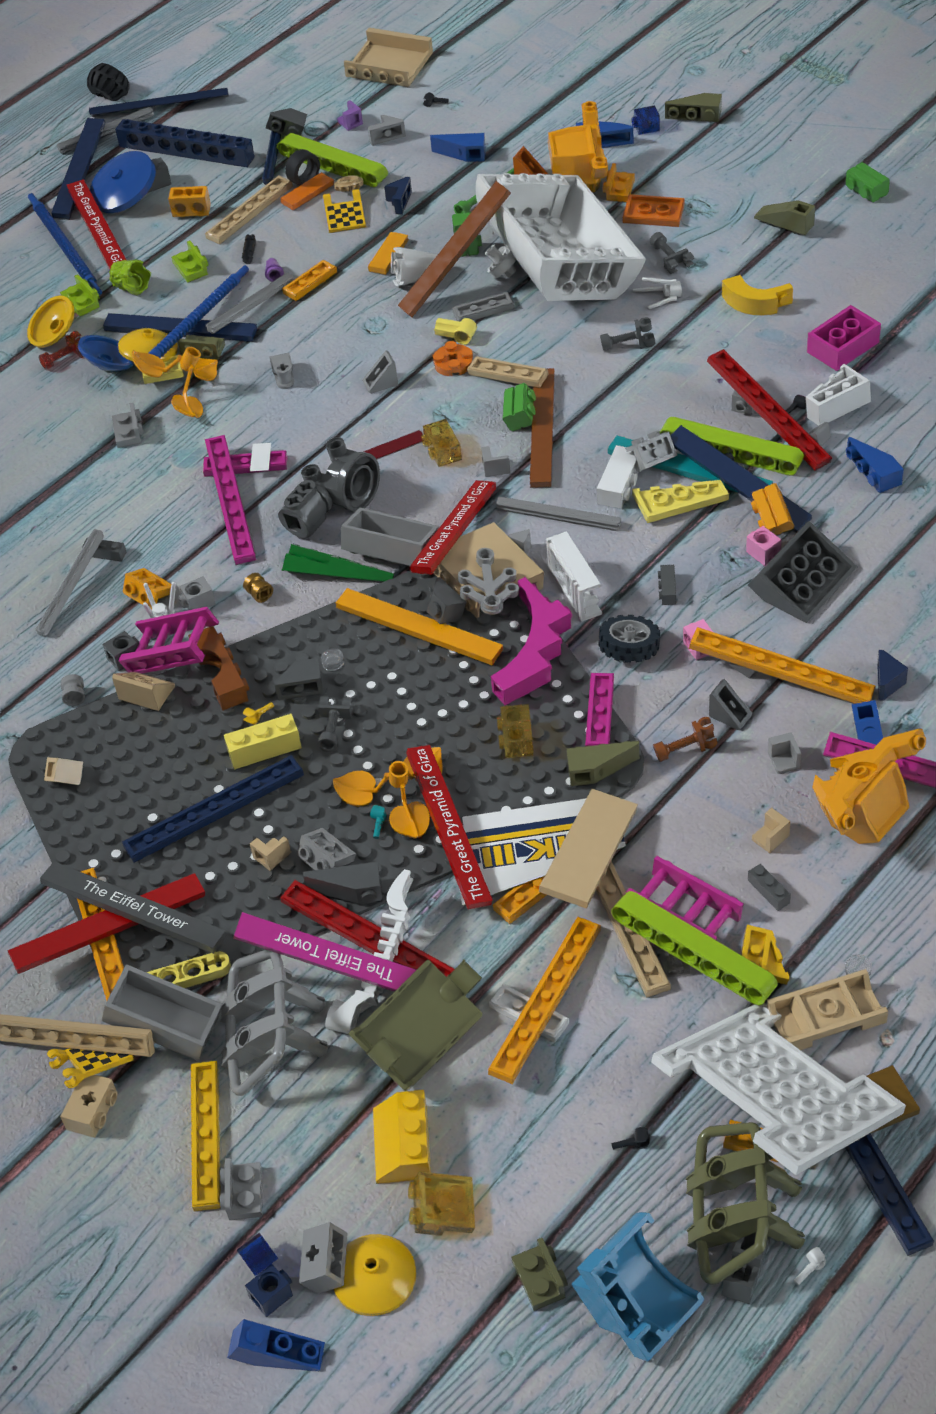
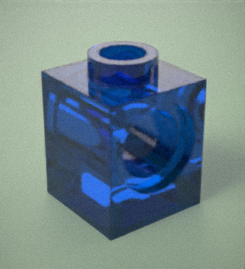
[631,105,660,135]
[237,1233,278,1276]

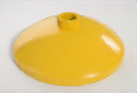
[27,295,74,348]
[118,328,178,362]
[334,1234,416,1316]

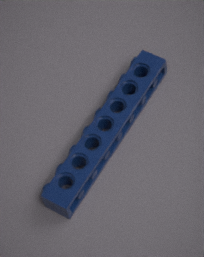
[115,119,255,168]

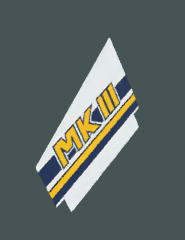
[460,798,626,905]

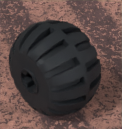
[87,63,129,101]

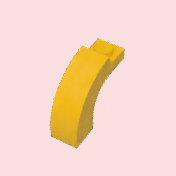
[722,275,793,316]

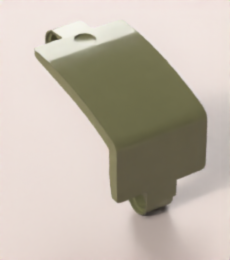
[348,959,483,1092]

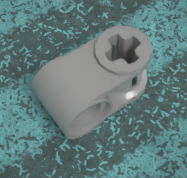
[270,353,294,389]

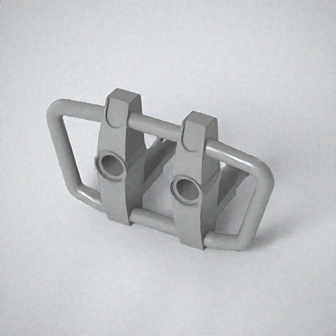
[220,950,328,1096]

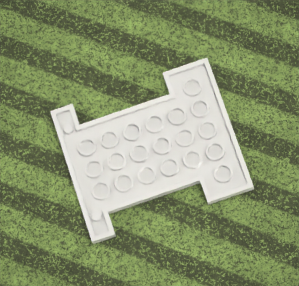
[651,1003,906,1175]

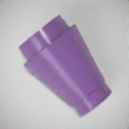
[265,258,284,282]

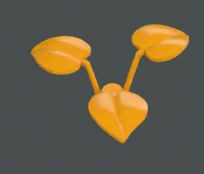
[132,347,218,418]
[333,747,443,838]

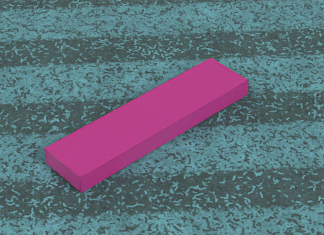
[203,450,287,477]
[585,673,614,747]

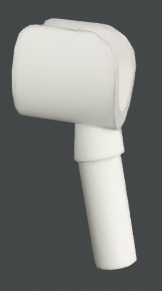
[794,1247,826,1285]

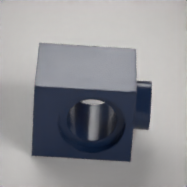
[245,1264,293,1317]

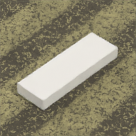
[489,983,569,1043]

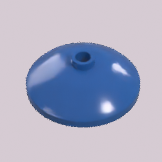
[78,335,135,371]

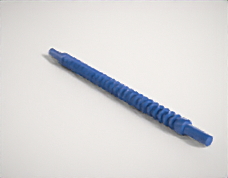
[28,193,102,296]
[149,265,249,358]

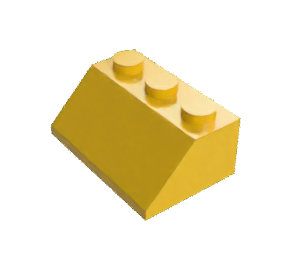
[373,1090,431,1184]

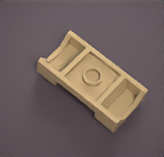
[767,969,888,1050]

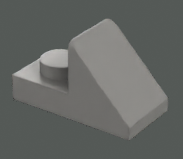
[368,115,406,146]

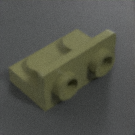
[178,335,225,360]
[511,1238,568,1311]

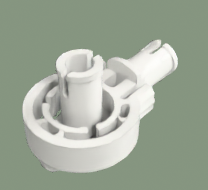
[485,244,516,279]

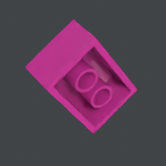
[807,305,881,371]

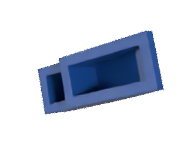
[576,121,634,148]

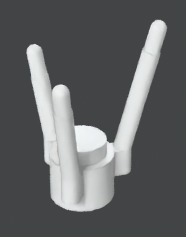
[633,277,682,309]
[143,582,176,618]

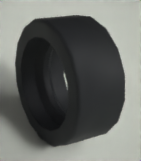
[285,149,320,186]

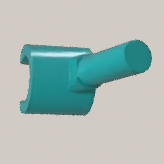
[370,805,387,839]

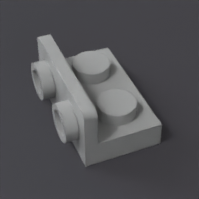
[112,403,144,448]
[625,430,677,470]
[297,828,356,870]
[220,1158,262,1220]

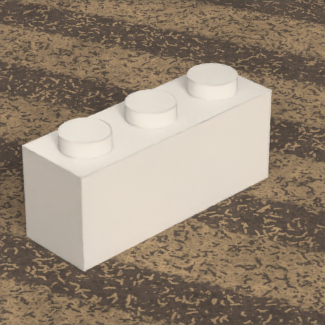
[597,445,642,509]

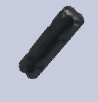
[242,234,256,263]

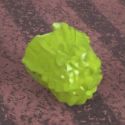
[109,259,151,295]

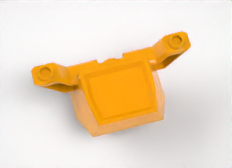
[548,101,608,193]
[812,729,926,844]

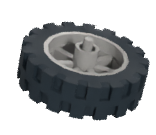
[598,615,660,663]

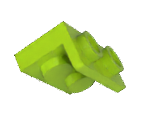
[171,241,208,283]
[60,274,100,317]

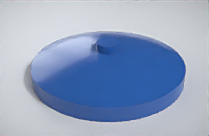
[90,151,156,213]

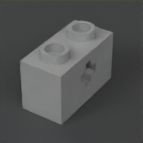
[299,1222,347,1294]

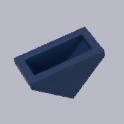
[877,650,908,701]

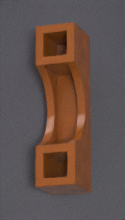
[188,626,250,711]

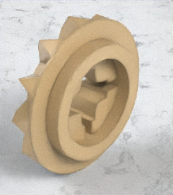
[334,176,363,192]

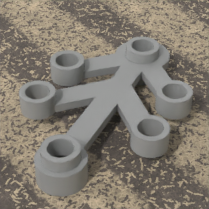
[458,548,519,615]

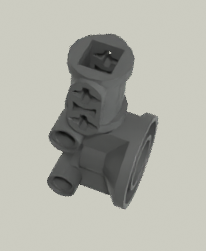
[278,437,380,539]

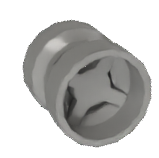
[61,674,85,706]

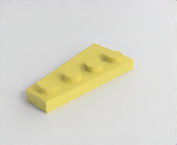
[632,480,729,523]

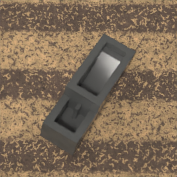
[721,1232,771,1304]

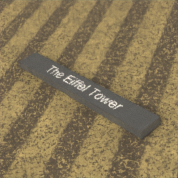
[40,861,226,954]

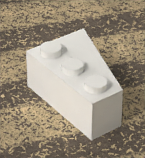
[806,364,871,426]

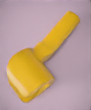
[243,702,274,725]

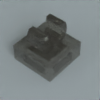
[659,950,690,977]

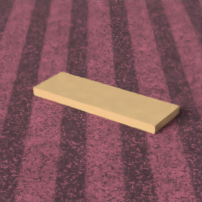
[539,789,638,909]

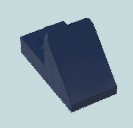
[384,177,412,215]

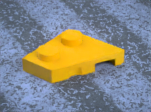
[741,924,789,985]

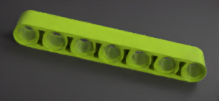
[277,133,388,187]
[660,417,804,475]
[611,891,778,1005]

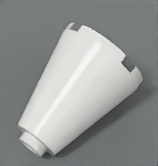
[391,247,438,286]

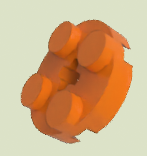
[433,341,473,376]

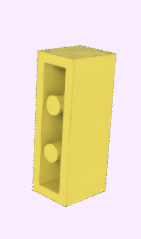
[224,714,302,770]

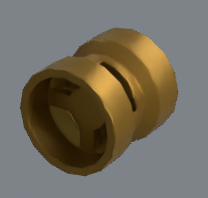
[243,572,273,603]

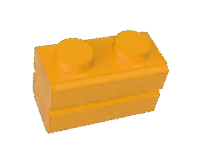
[751,483,794,536]

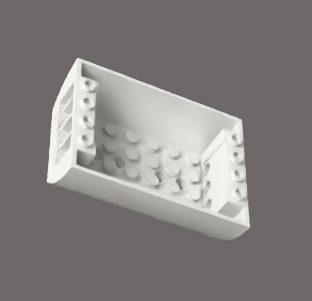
[476,173,646,301]

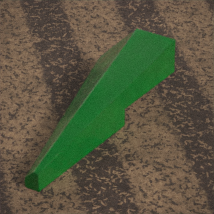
[282,543,395,581]

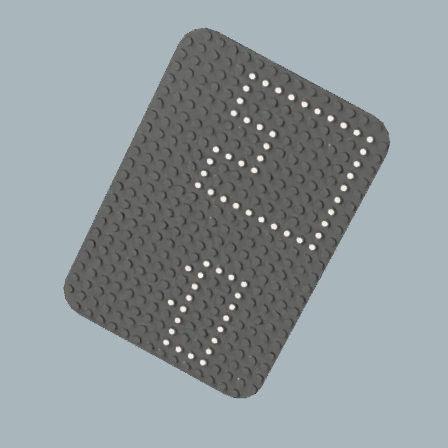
[8,571,644,991]

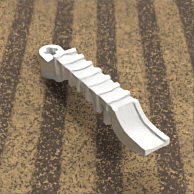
[325,869,413,1034]

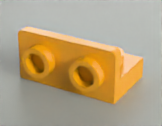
[603,163,635,202]
[123,568,171,610]

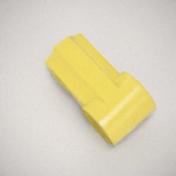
[434,318,477,345]

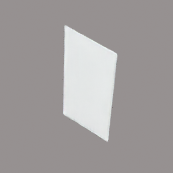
[250,443,271,471]

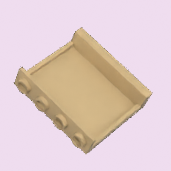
[344,28,433,87]
[433,522,544,618]

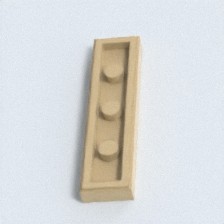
[467,356,549,388]

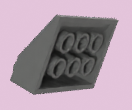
[748,521,858,623]

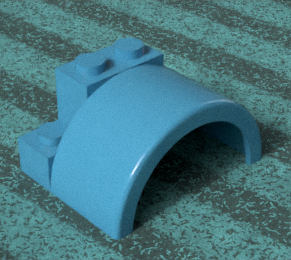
[572,1212,704,1362]

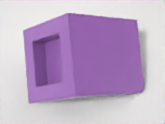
[337,100,363,131]

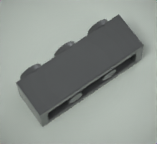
[82,538,127,562]
[658,564,676,605]
[748,863,791,911]

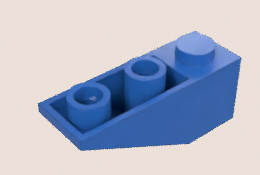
[430,133,486,162]
[846,437,904,493]
[851,700,883,745]
[227,1319,325,1372]

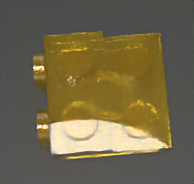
[408,1172,475,1236]

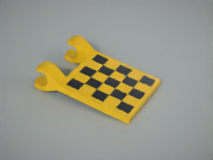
[323,189,366,233]
[47,1048,133,1088]

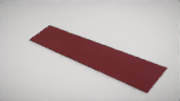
[363,430,427,459]

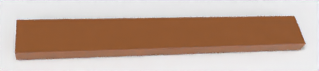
[398,181,511,318]
[530,368,555,488]

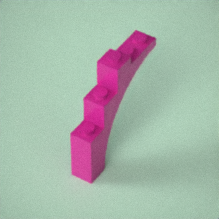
[491,577,572,705]

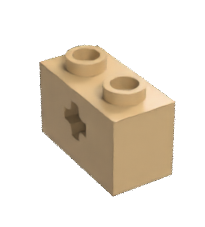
[60,1075,117,1138]

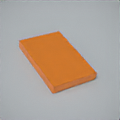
[622,194,685,227]

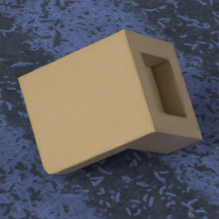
[44,757,83,785]
[752,807,790,853]
[250,837,291,871]

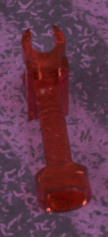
[38,331,83,370]

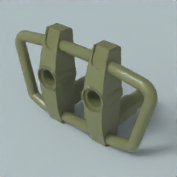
[686,1122,805,1285]

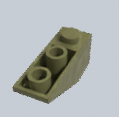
[665,93,722,122]
[754,200,815,235]
[567,741,640,786]

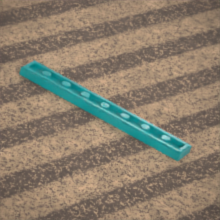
[608,435,773,492]

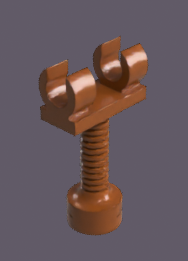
[653,717,718,762]

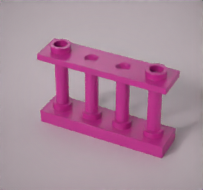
[119,607,219,674]
[625,856,744,941]

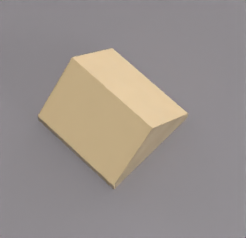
[112,672,175,711]

